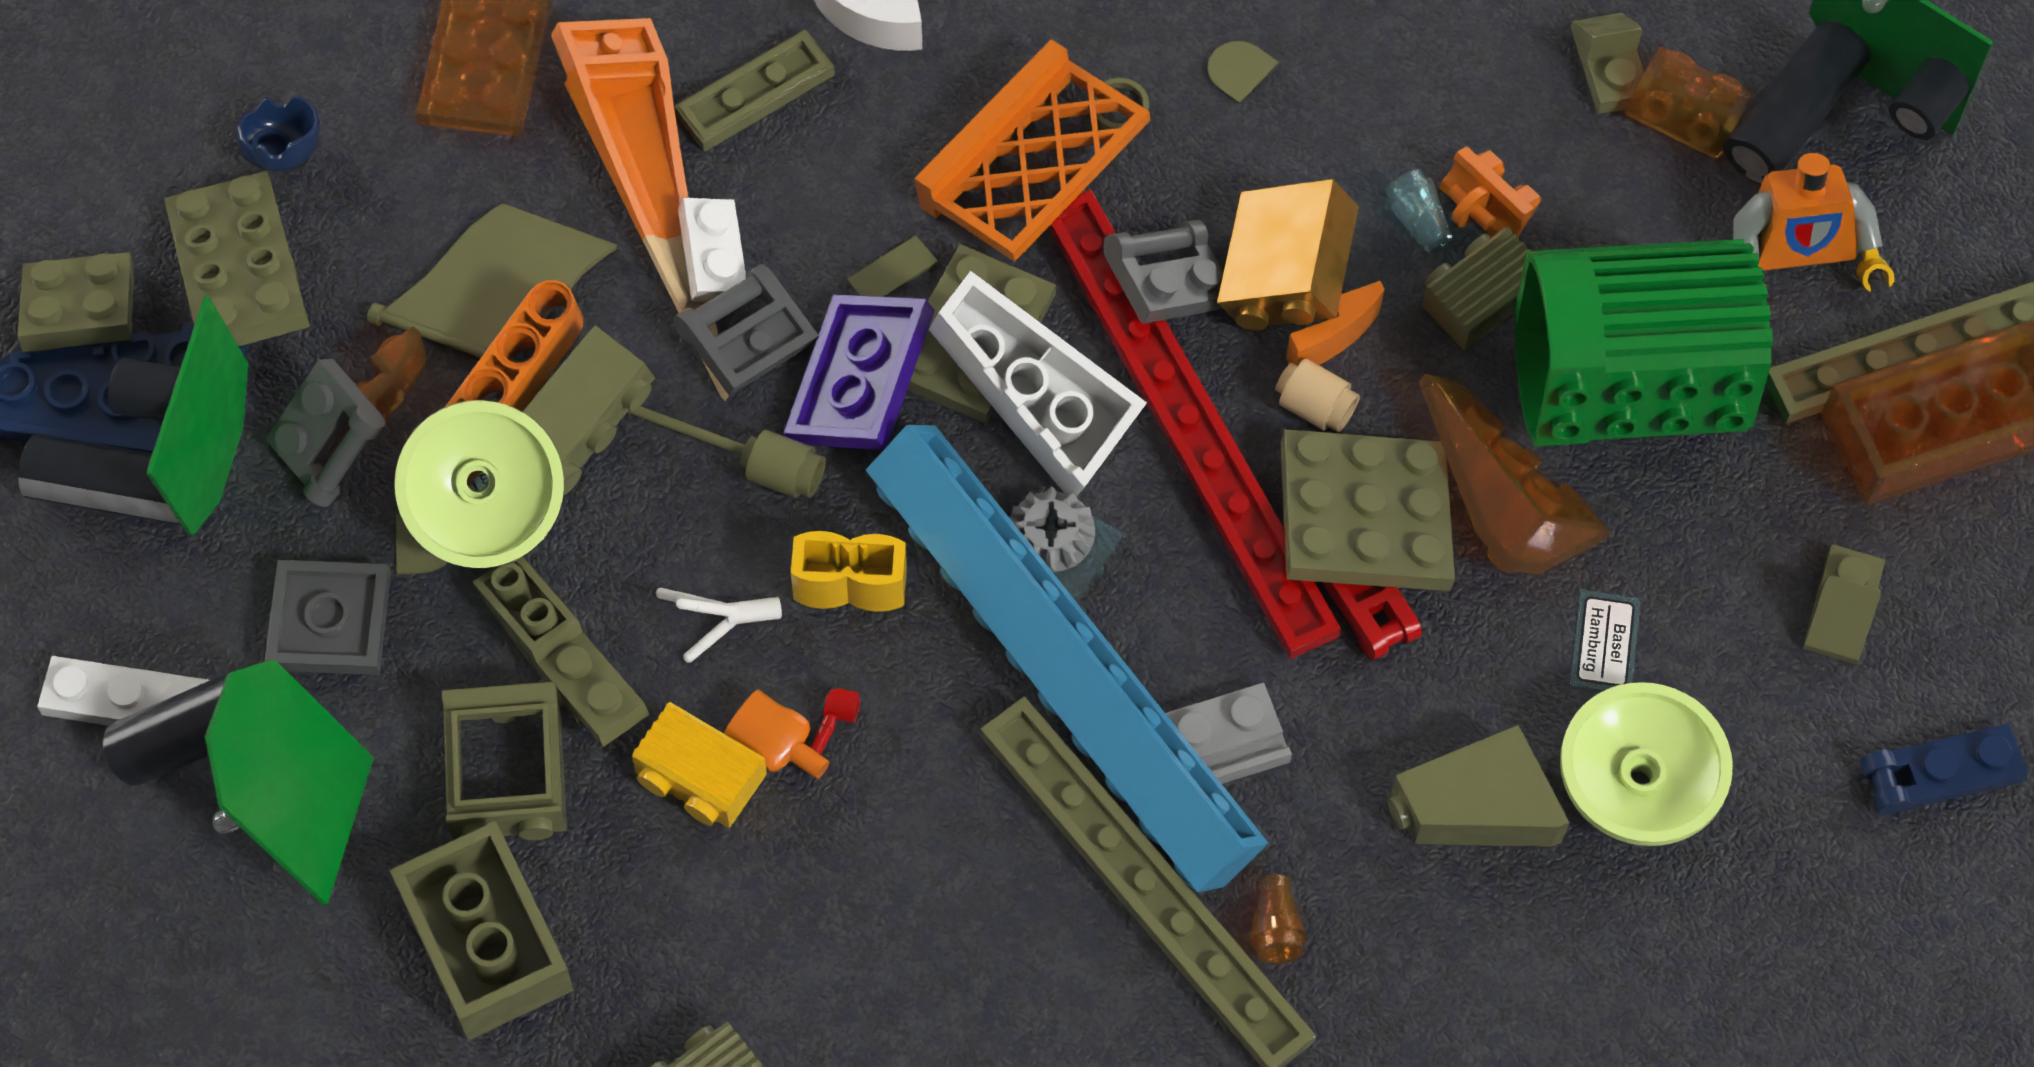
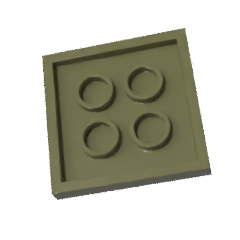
[1280,429,1455,591]

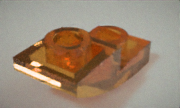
[346,326,427,430]

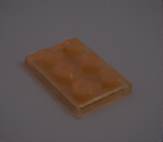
[416,0,551,137]

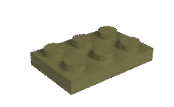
[907,244,1056,424]

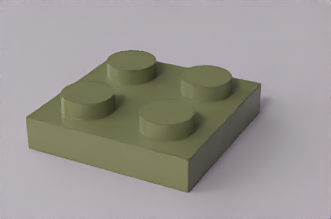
[18,252,134,352]

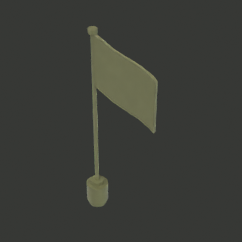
[367,203,826,498]

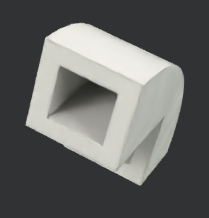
[814,0,922,51]

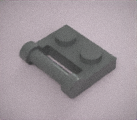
[1103,219,1224,324]
[673,264,819,396]
[266,359,386,507]

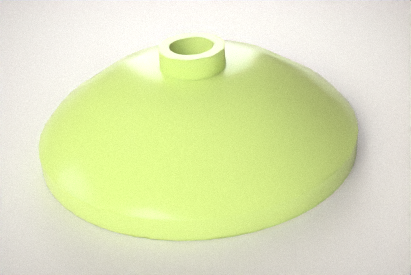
[394,400,564,568]
[1560,682,1732,846]

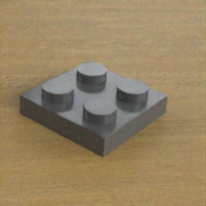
[264,560,391,675]

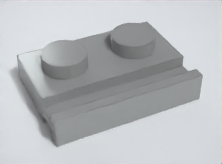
[1165,683,1292,784]

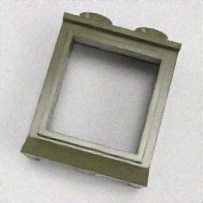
[441,681,567,840]

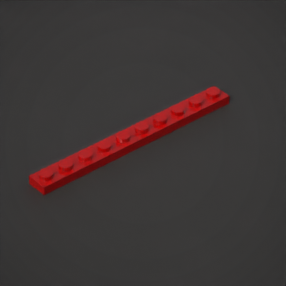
[1048,190,1341,660]

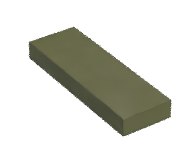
[674,29,835,152]

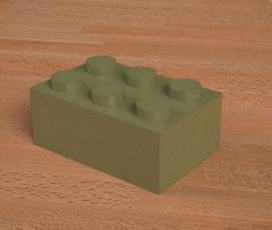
[389,821,574,1041]

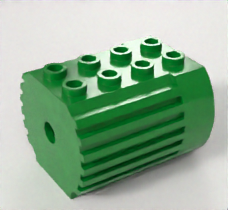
[1514,239,1773,446]

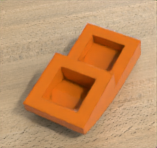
[1286,281,1385,366]

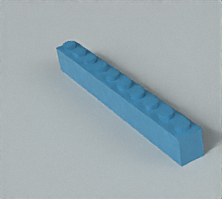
[866,425,1269,893]

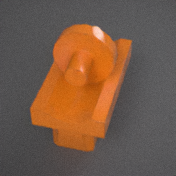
[1439,146,1541,238]

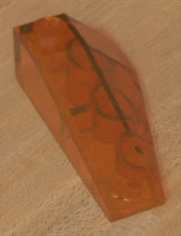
[1419,374,1611,575]

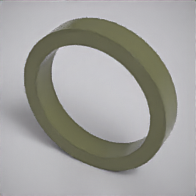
[1094,78,1149,130]

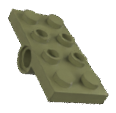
[164,170,310,346]

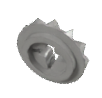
[1010,486,1095,572]

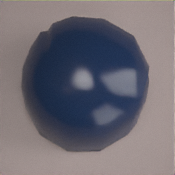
[236,95,320,171]

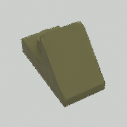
[1571,13,1651,114]
[1803,544,1886,665]

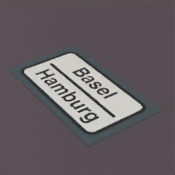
[1570,589,1641,690]

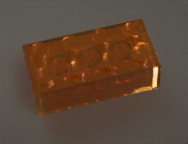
[1821,320,2034,506]

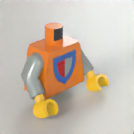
[1733,153,1894,292]

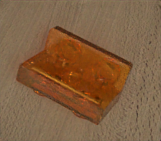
[1625,46,1753,159]

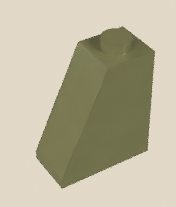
[1388,725,1570,847]

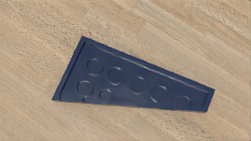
[0,324,250,453]

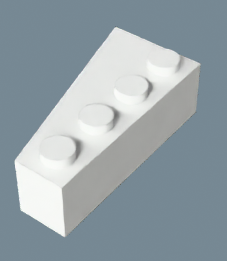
[928,271,1147,497]

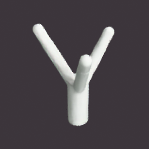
[656,588,782,663]

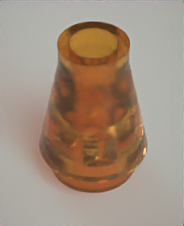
[1250,874,1308,964]

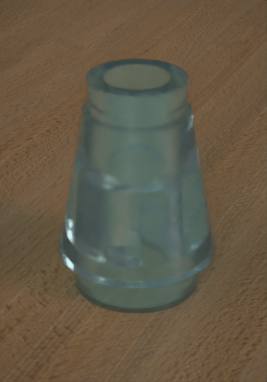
[1384,169,1453,252]

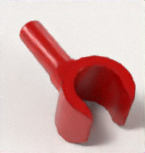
[809,688,860,755]

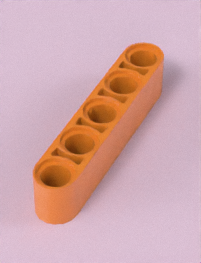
[445,280,583,487]

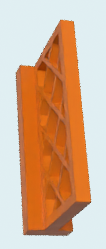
[914,39,1150,262]

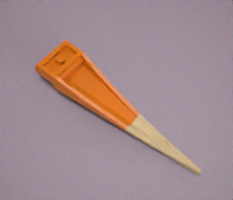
[551,18,729,401]

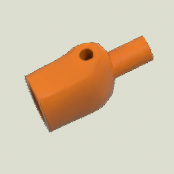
[724,689,830,779]

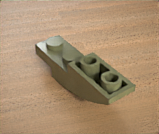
[472,556,649,747]

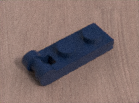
[1859,723,2029,815]

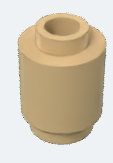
[1275,358,1360,433]

